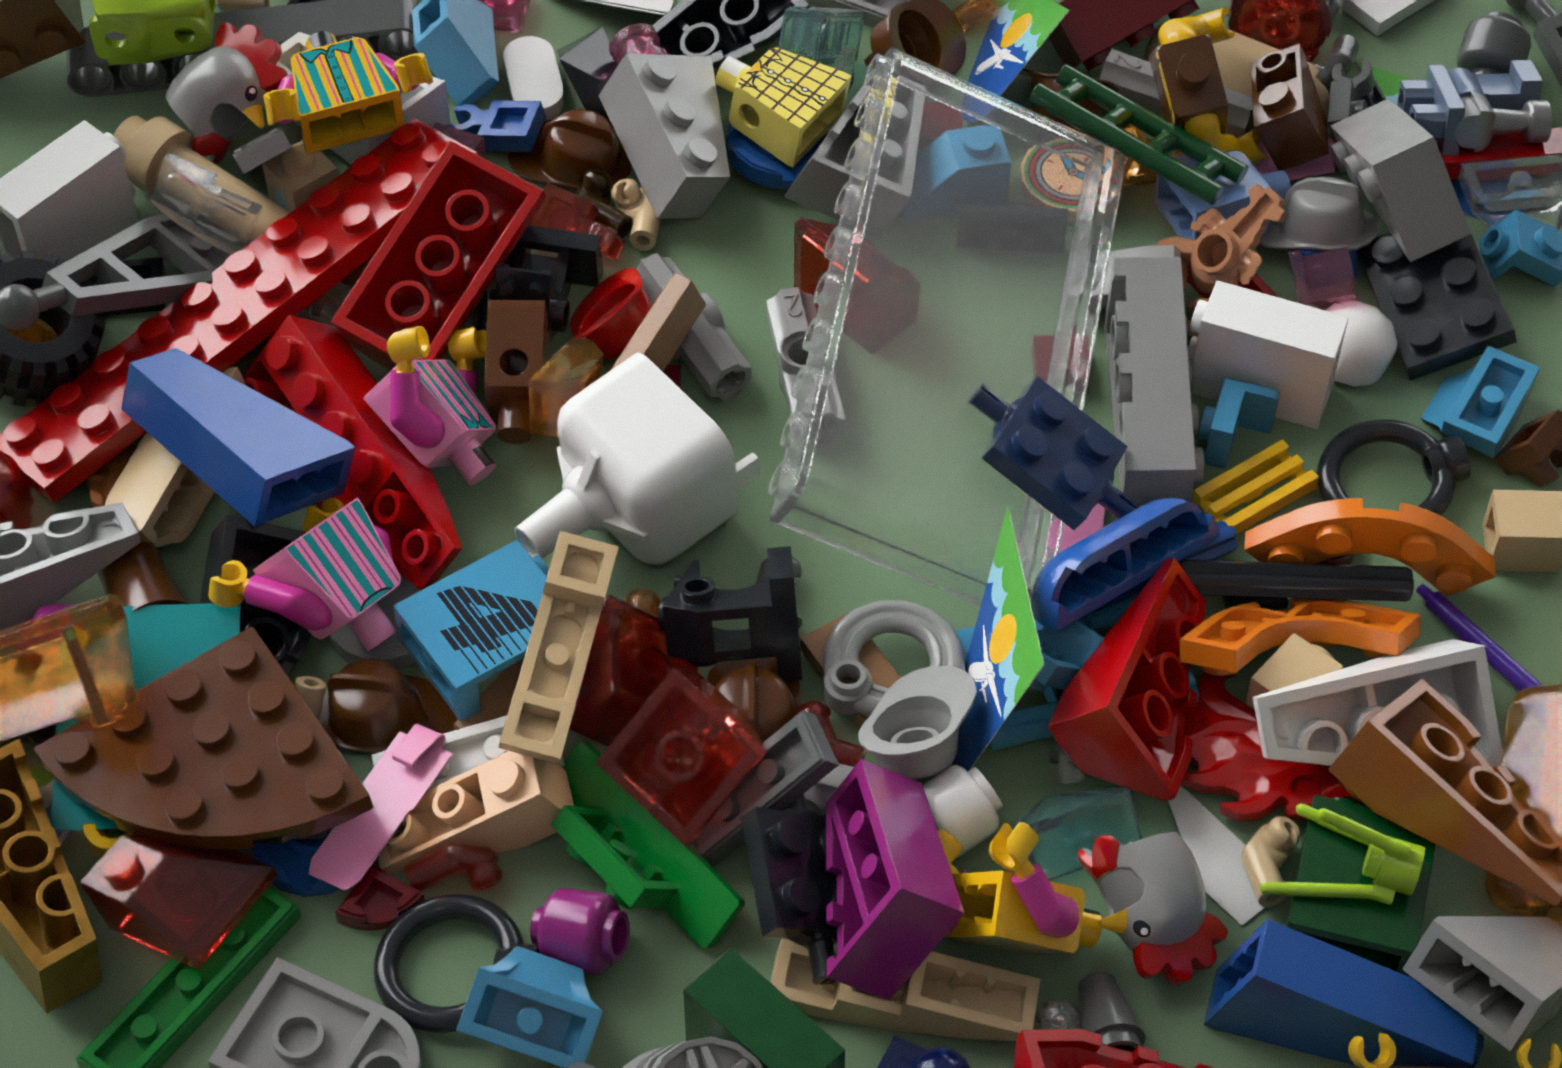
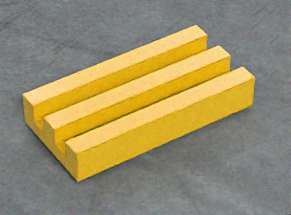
[1192,439,1319,534]

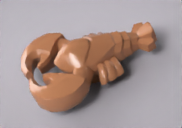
[1156,184,1288,338]

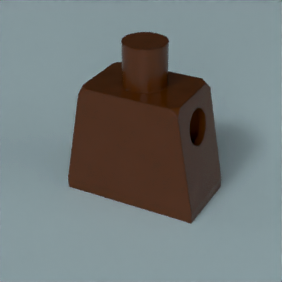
[484,300,552,444]

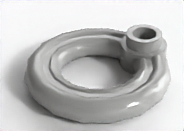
[823,600,966,717]

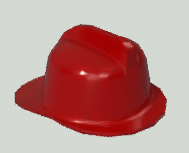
[570,267,653,360]

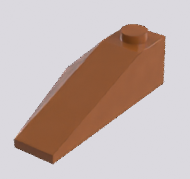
[1328,678,1562,906]

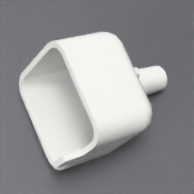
[514,352,760,565]

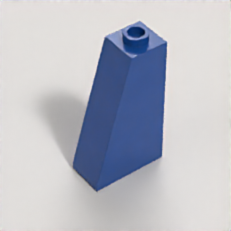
[121,348,355,527]
[1204,919,1484,1068]

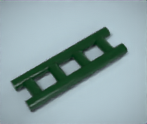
[1029,64,1249,205]

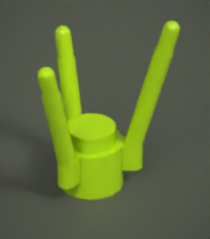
[1260,803,1425,905]

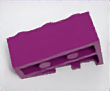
[826,759,964,1000]

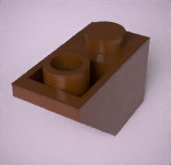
[1251,43,1329,171]

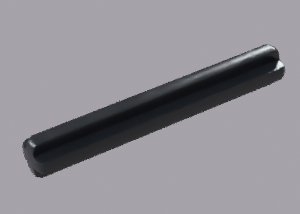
[1179,560,1414,602]

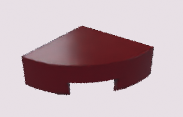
[335,865,425,931]

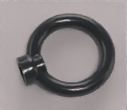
[1317,420,1471,516]
[374,894,539,1033]

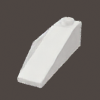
[1253,639,1505,767]

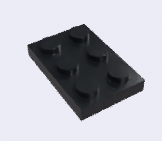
[1357,233,1517,381]

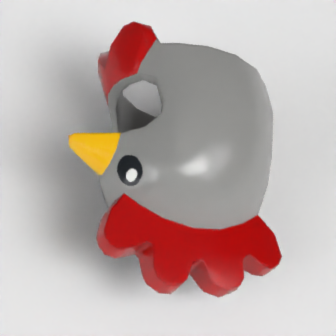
[165,22,288,165]
[1077,832,1228,985]

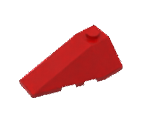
[1047,557,1206,801]

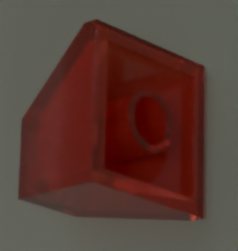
[569,593,702,747]
[80,834,279,970]

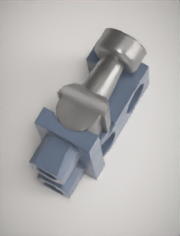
[1397,60,1552,155]

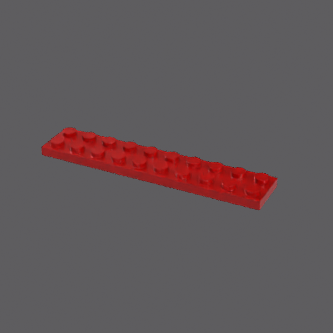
[0,118,478,504]

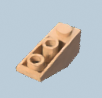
[378,751,574,874]

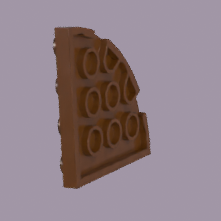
[33,626,374,850]

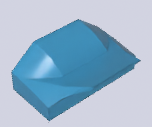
[1421,346,1540,458]
[456,946,603,1068]

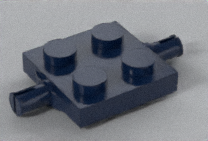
[968,376,1140,530]

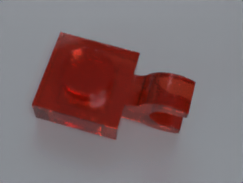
[529,183,626,260]

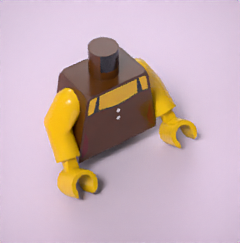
[1149,7,1268,165]

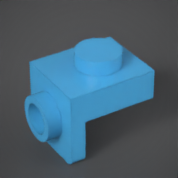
[1479,209,1562,287]
[1198,378,1280,469]
[1030,620,1103,691]

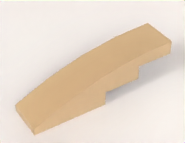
[770,938,1041,1041]

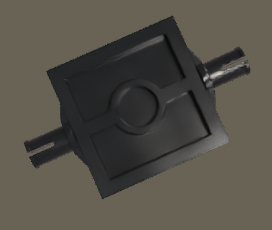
[741,794,837,985]

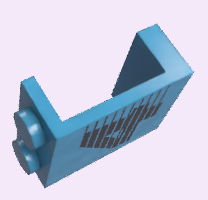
[393,540,549,722]

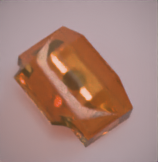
[528,338,603,437]

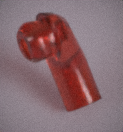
[405,843,503,891]

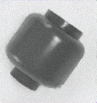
[1457,11,1531,74]

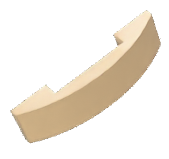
[498,531,619,764]

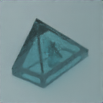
[1012,787,1142,881]

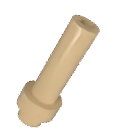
[113,116,291,243]

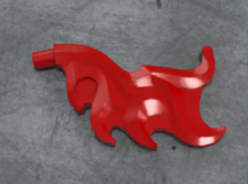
[1181,672,1367,822]

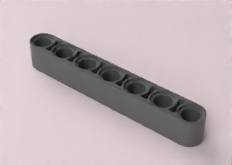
[66,0,419,97]

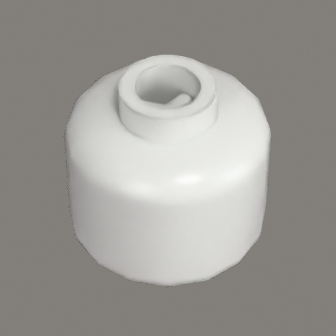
[922,765,1003,858]

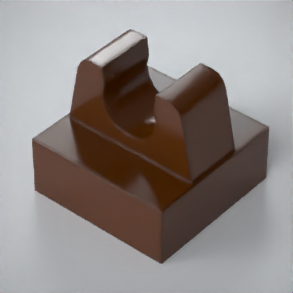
[1494,409,1562,487]

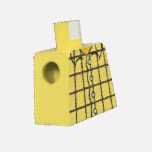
[715,48,851,168]

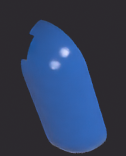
[1031,498,1220,631]

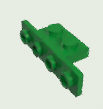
[550,742,745,948]

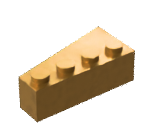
[0,739,103,1014]

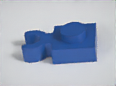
[446,100,546,152]

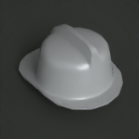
[1259,176,1378,252]
[858,665,977,782]

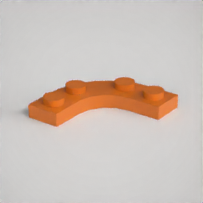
[1244,498,1496,597]
[1180,598,1421,676]

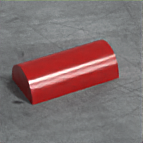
[330,140,546,371]

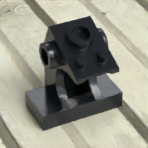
[487,225,603,341]
[658,546,803,682]

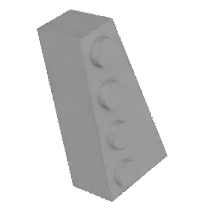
[1104,257,1204,505]

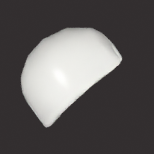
[1325,300,1398,387]

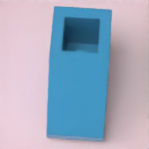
[412,0,499,106]

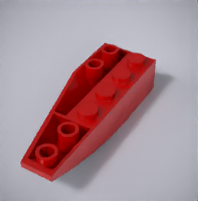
[243,315,462,590]

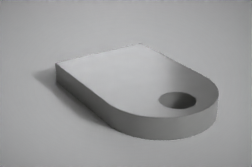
[208,957,422,1068]

